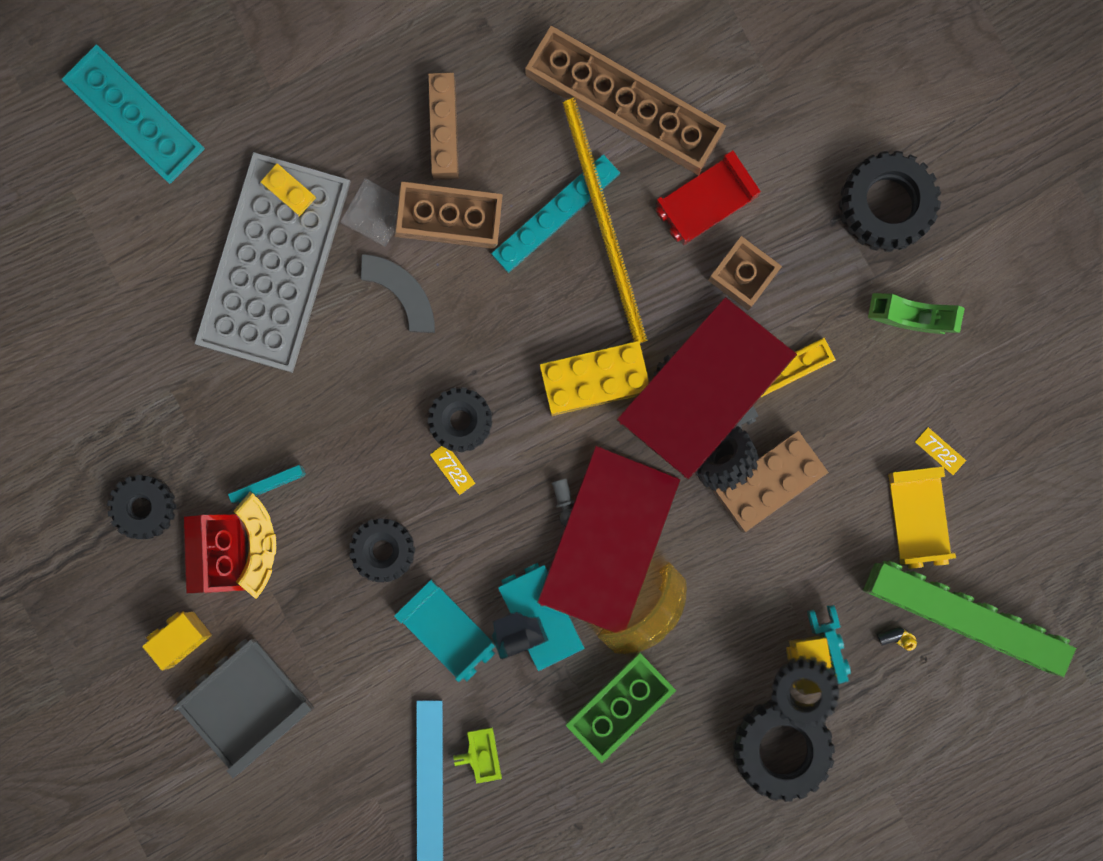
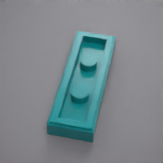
[228,465,306,504]

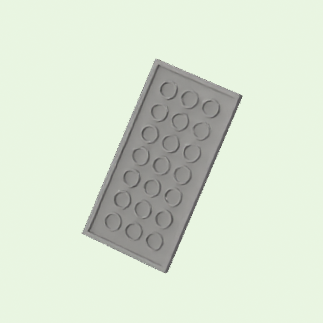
[195,152,351,373]

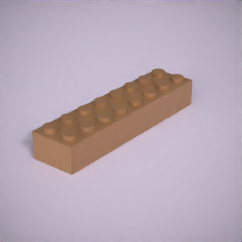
[525,26,726,175]

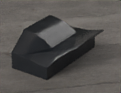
[492,612,548,659]

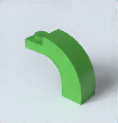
[868,293,965,334]

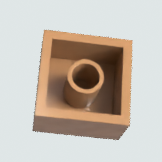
[708,236,782,311]

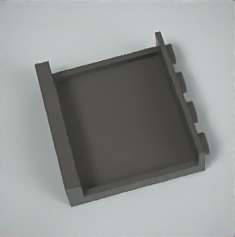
[173,639,315,778]

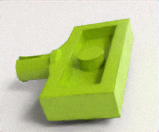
[453,727,502,784]

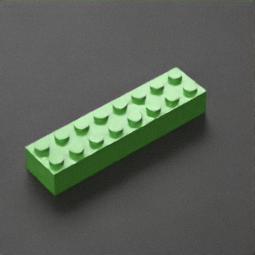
[863,561,1076,677]

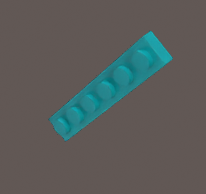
[491,154,620,273]

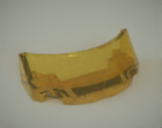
[597,562,687,654]

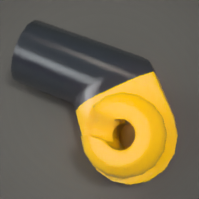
[877,627,917,651]

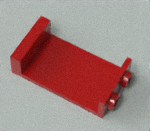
[655,150,761,246]

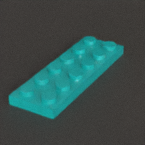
[61,44,205,184]

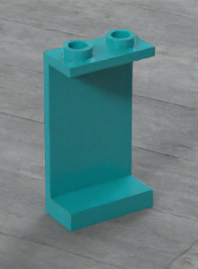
[498,563,585,671]
[394,580,495,683]

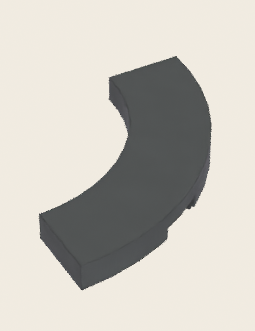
[361,254,435,333]

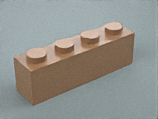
[429,73,459,180]

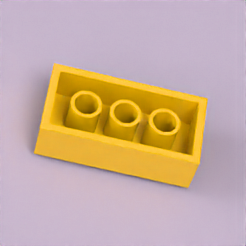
[540,341,649,416]

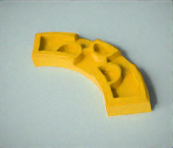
[233,492,276,599]

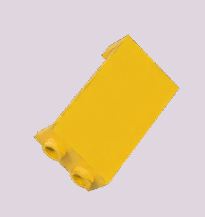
[888,467,956,569]

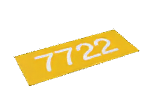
[915,427,966,475]
[430,446,476,495]

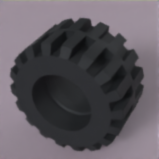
[771,656,839,728]

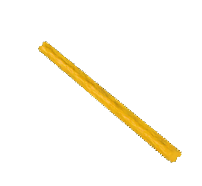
[562,98,648,343]

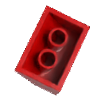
[184,514,246,593]

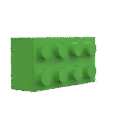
[566,652,676,763]

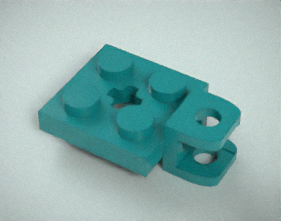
[807,605,851,684]

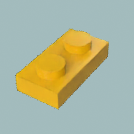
[261,164,316,217]

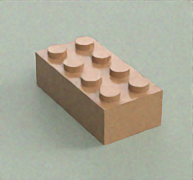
[394,182,503,249]
[713,431,829,533]

